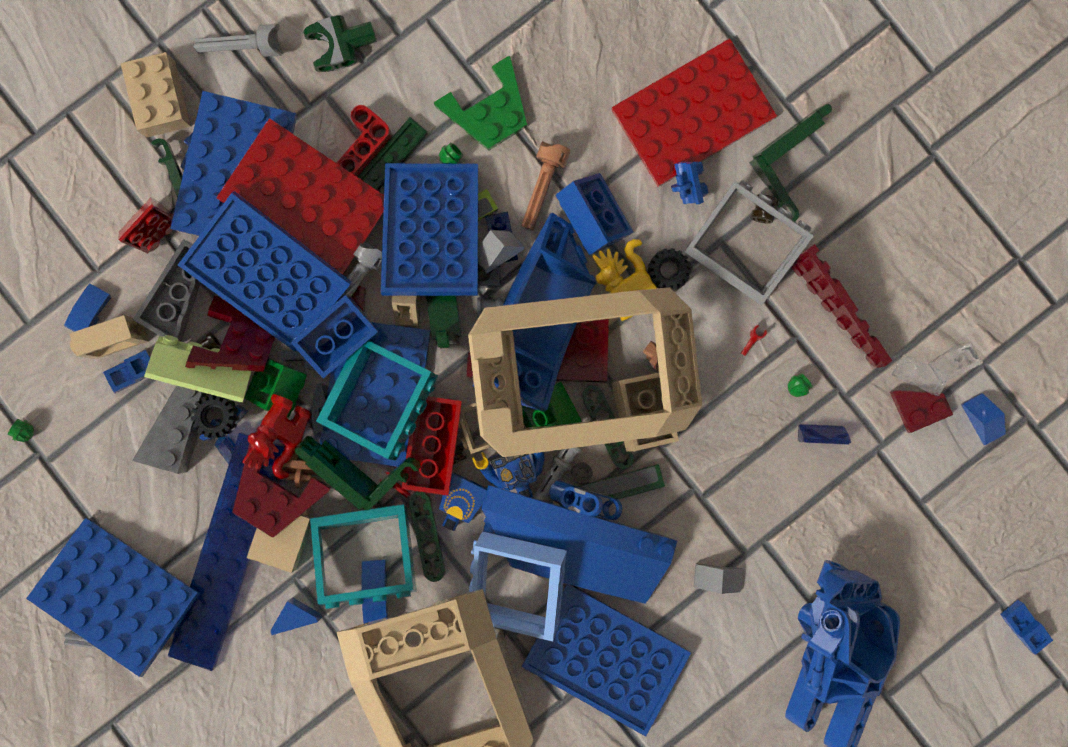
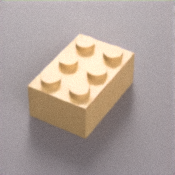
[121,52,191,138]
[611,373,679,452]

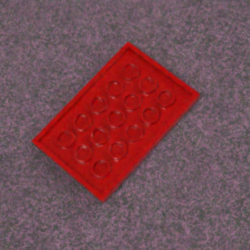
[611,38,777,187]
[216,118,384,274]

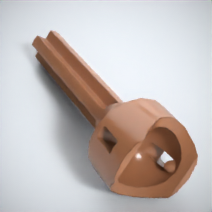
[521,141,570,230]

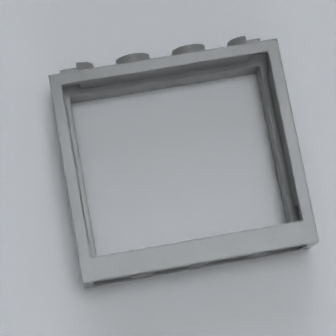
[685,180,814,306]

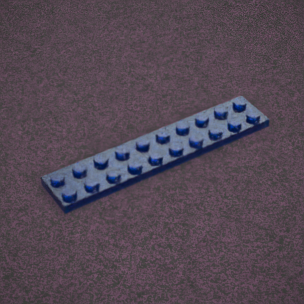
[168,432,284,671]

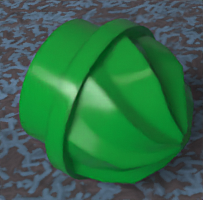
[439,142,463,164]
[788,373,813,397]
[7,419,34,442]

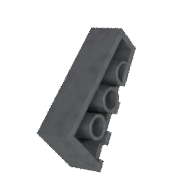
[133,239,201,342]
[132,385,210,474]

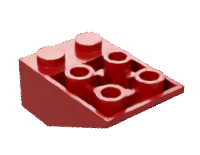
[118,197,173,254]

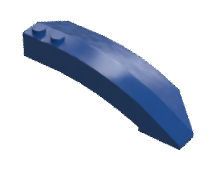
[473,213,597,412]
[481,485,677,604]

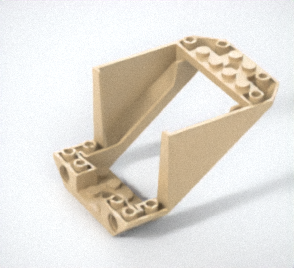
[468,287,702,457]
[337,589,534,747]

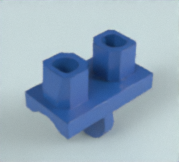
[671,162,709,204]

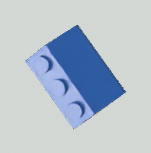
[556,173,634,255]
[290,294,378,378]

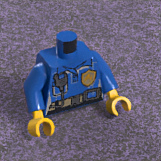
[472,452,545,497]

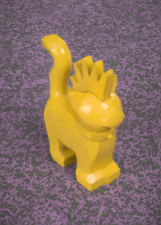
[592,239,658,321]

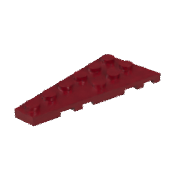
[791,244,892,368]
[466,319,609,383]

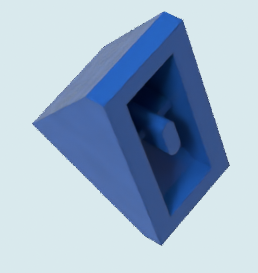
[961,393,1006,445]
[270,597,322,635]

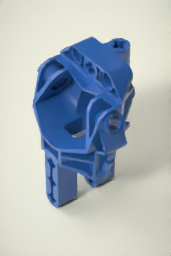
[785,560,900,747]

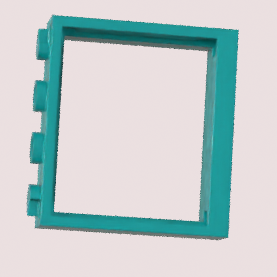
[316,341,439,461]
[310,504,417,609]

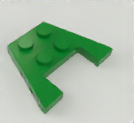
[433,56,527,151]

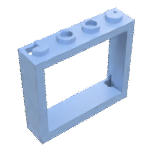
[469,531,567,642]

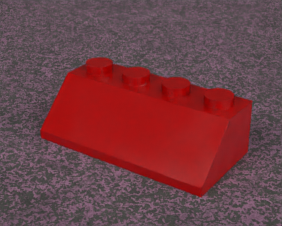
[401,396,462,496]

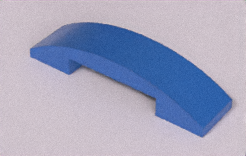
[361,559,388,624]

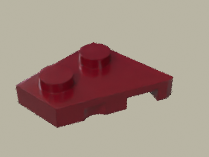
[890,390,953,433]

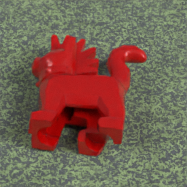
[242,394,312,479]

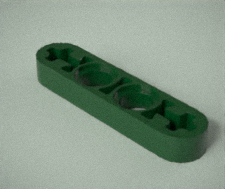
[582,385,634,469]
[409,491,445,582]

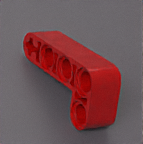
[336,105,392,177]

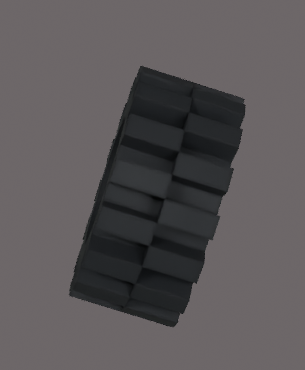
[647,248,691,291]
[191,395,239,438]

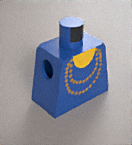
[439,472,487,531]

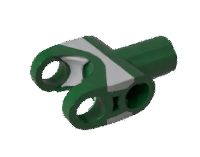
[303,15,377,72]

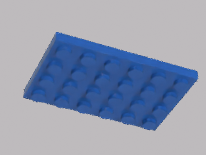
[170,91,297,236]
[381,163,478,296]
[178,191,352,351]
[320,322,431,467]
[26,518,200,677]
[522,584,691,737]

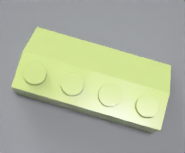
[144,335,251,403]

